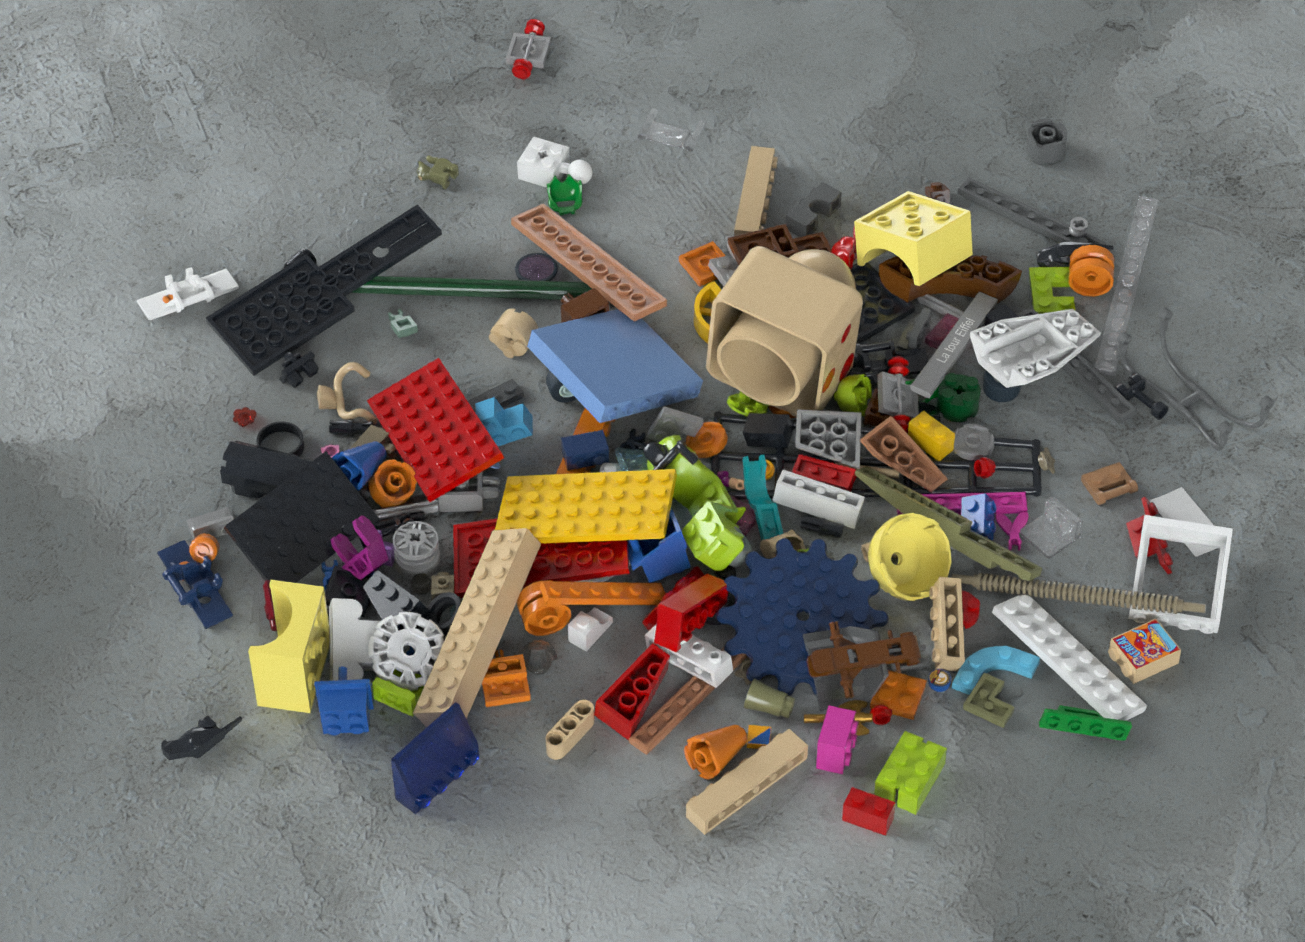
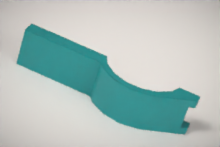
[743,455,783,541]

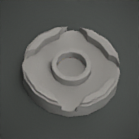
[954,424,994,460]

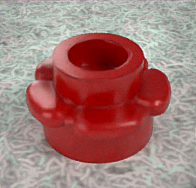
[870,704,892,725]

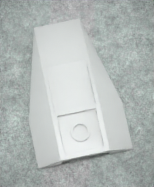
[970,309,1101,388]

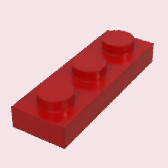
[792,454,857,492]

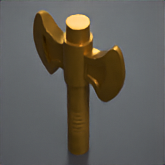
[804,700,872,736]

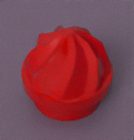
[974,457,996,479]

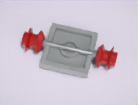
[506,19,551,79]
[877,356,919,433]

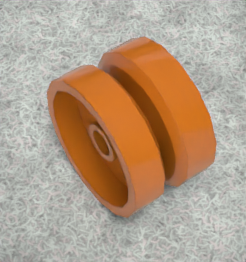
[1068,245,1115,297]
[516,581,571,636]

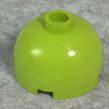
[834,374,872,417]

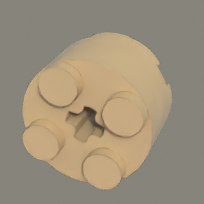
[489,309,538,358]

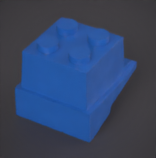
[628,507,691,583]
[314,666,374,735]

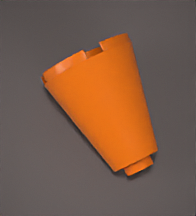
[684,725,747,780]

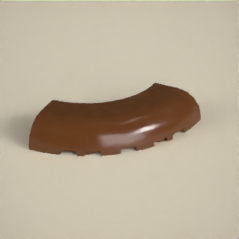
[879,255,1022,305]

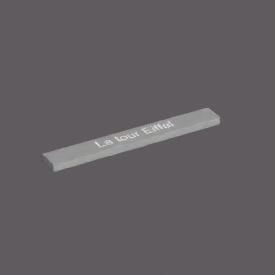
[910,292,998,398]

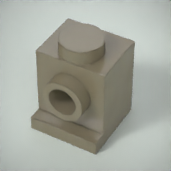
[431,572,455,607]

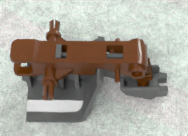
[803,621,929,711]

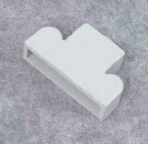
[329,598,388,681]

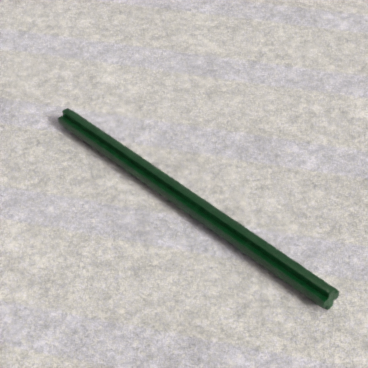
[352,276,592,300]

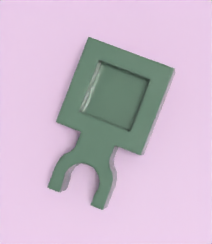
[388,309,418,338]

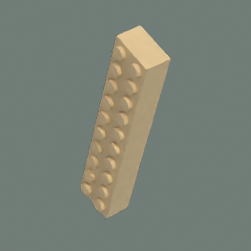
[413,528,541,729]

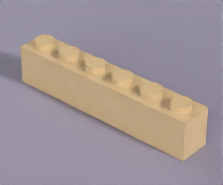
[734,146,778,236]
[686,729,808,835]

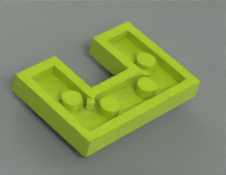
[1028,267,1076,314]

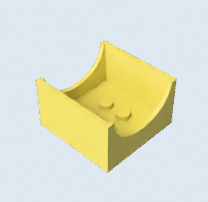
[854,191,973,286]
[248,580,330,713]

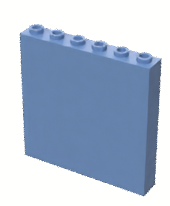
[527,309,703,423]

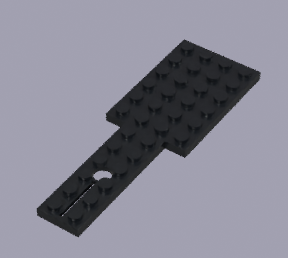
[206,204,442,376]

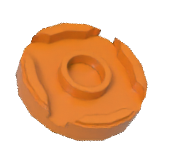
[686,422,728,458]

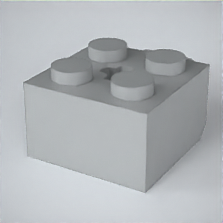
[438,471,500,512]

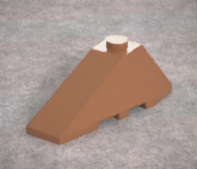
[860,416,948,493]

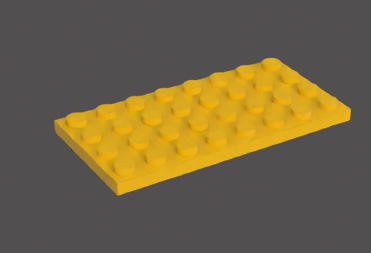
[495,469,677,543]

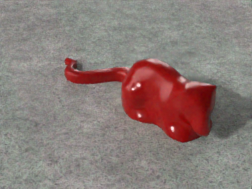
[831,226,857,270]

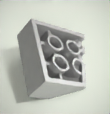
[795,409,861,469]

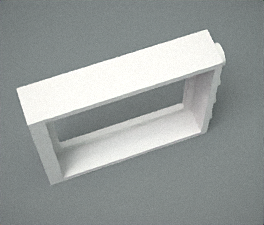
[1128,515,1233,634]

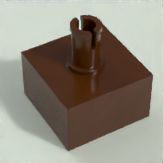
[561,288,609,323]

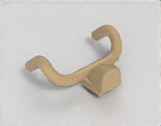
[317,362,378,425]

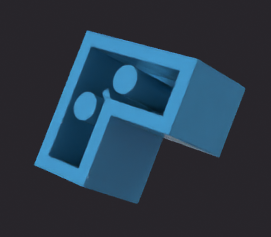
[475,397,533,446]

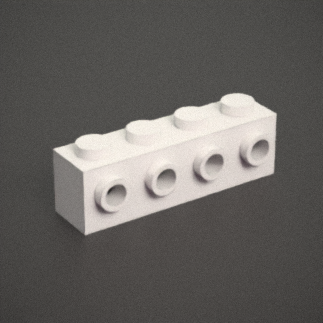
[772,470,865,529]
[645,624,733,688]

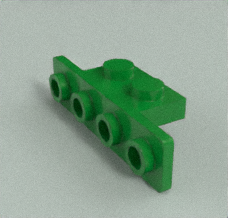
[1039,705,1132,741]

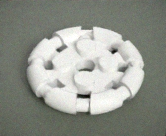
[368,612,444,691]

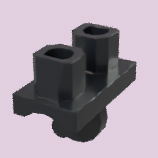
[279,351,319,388]

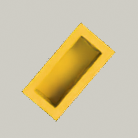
[908,411,955,461]

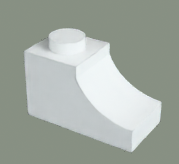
[568,607,613,652]

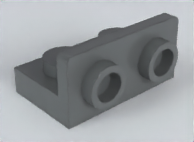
[897,307,932,350]

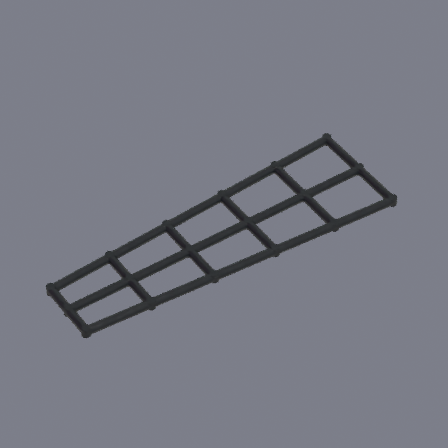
[711,411,1042,499]

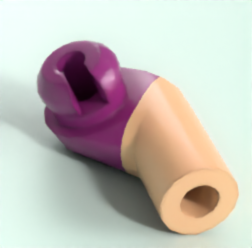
[717,471,744,490]

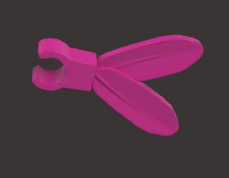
[995,512,1029,551]

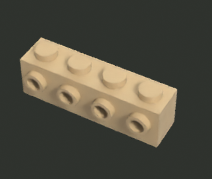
[929,577,965,672]

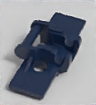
[157,540,233,629]

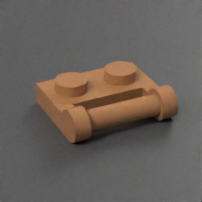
[1081,462,1138,505]

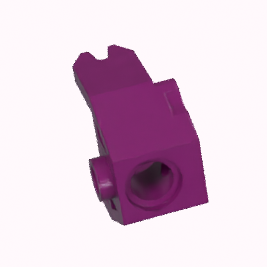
[331,515,388,580]

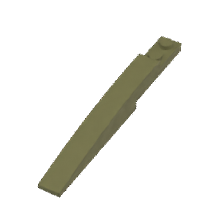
[855,466,1043,581]

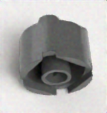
[1026,119,1067,165]

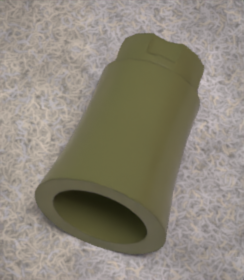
[744,678,796,718]

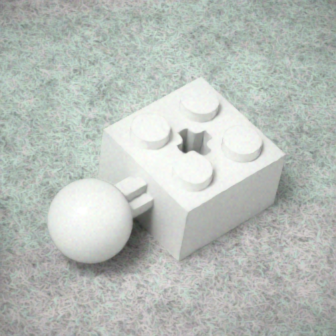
[517,137,593,188]

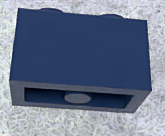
[561,430,609,471]

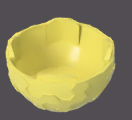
[868,513,952,601]

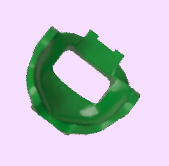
[546,174,583,216]

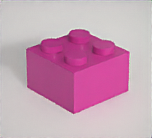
[816,706,859,774]

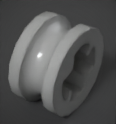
[1069,217,1088,237]

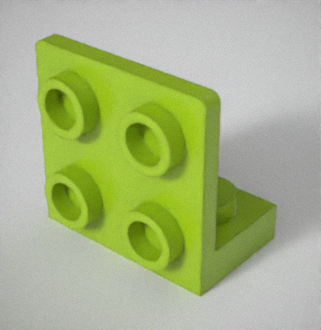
[372,669,424,717]

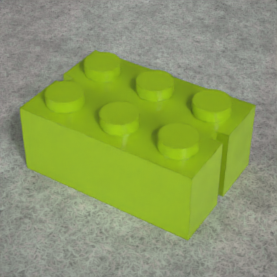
[874,731,947,815]

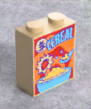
[1108,619,1181,684]

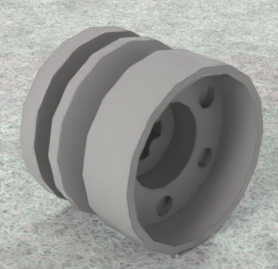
[392,521,441,580]

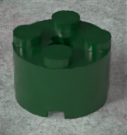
[937,373,981,423]

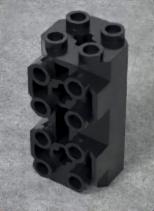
[220,441,314,498]

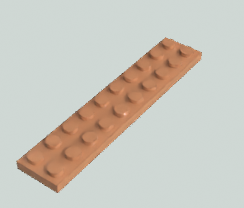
[511,204,667,322]

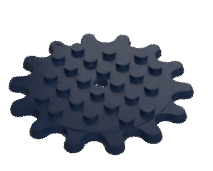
[716,538,889,696]

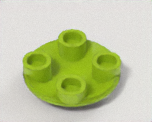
[727,391,768,416]

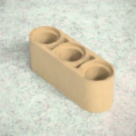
[546,700,594,760]

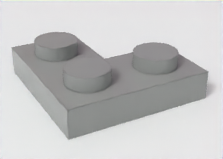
[647,406,703,442]

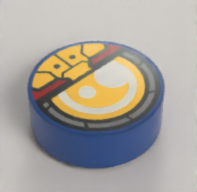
[928,669,951,692]

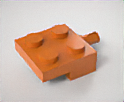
[482,650,531,707]

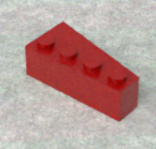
[654,574,728,653]
[594,643,670,741]

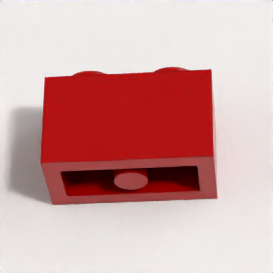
[842,787,895,836]

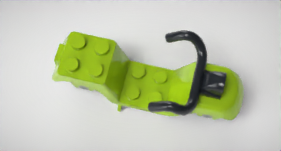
[643,435,752,571]

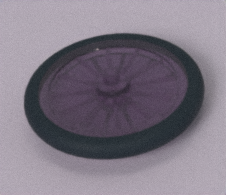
[515,253,558,281]

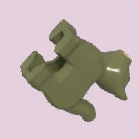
[417,155,459,190]

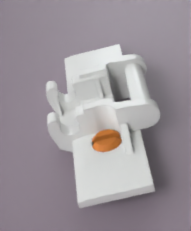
[137,267,239,320]

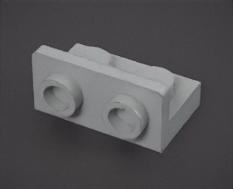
[187,507,235,539]

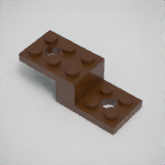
[728,224,831,266]

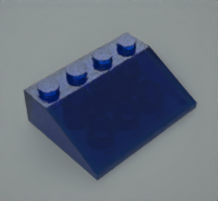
[391,702,479,815]

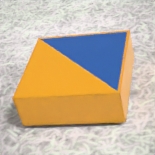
[746,725,772,749]

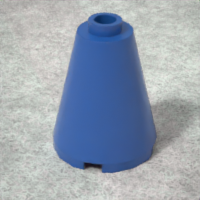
[332,441,387,491]

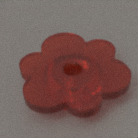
[233,407,257,427]

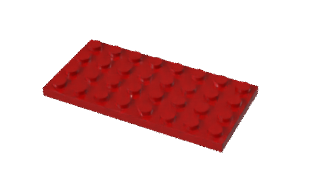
[366,358,504,502]
[453,518,630,598]

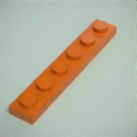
[539,581,665,605]

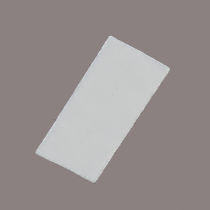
[1149,487,1216,557]

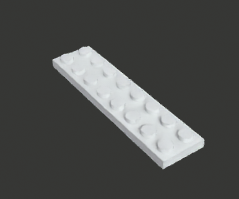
[992,594,1147,721]

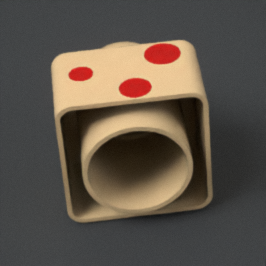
[706,246,863,417]

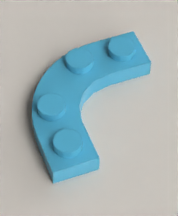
[952,646,1040,695]

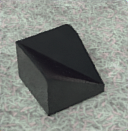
[918,401,940,422]

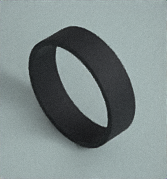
[256,421,304,456]

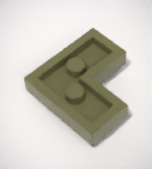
[963,673,1015,728]

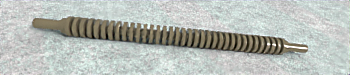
[952,573,1206,614]

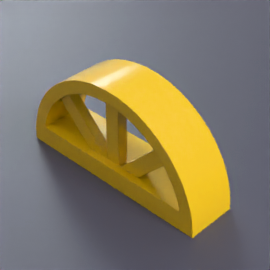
[693,281,721,344]

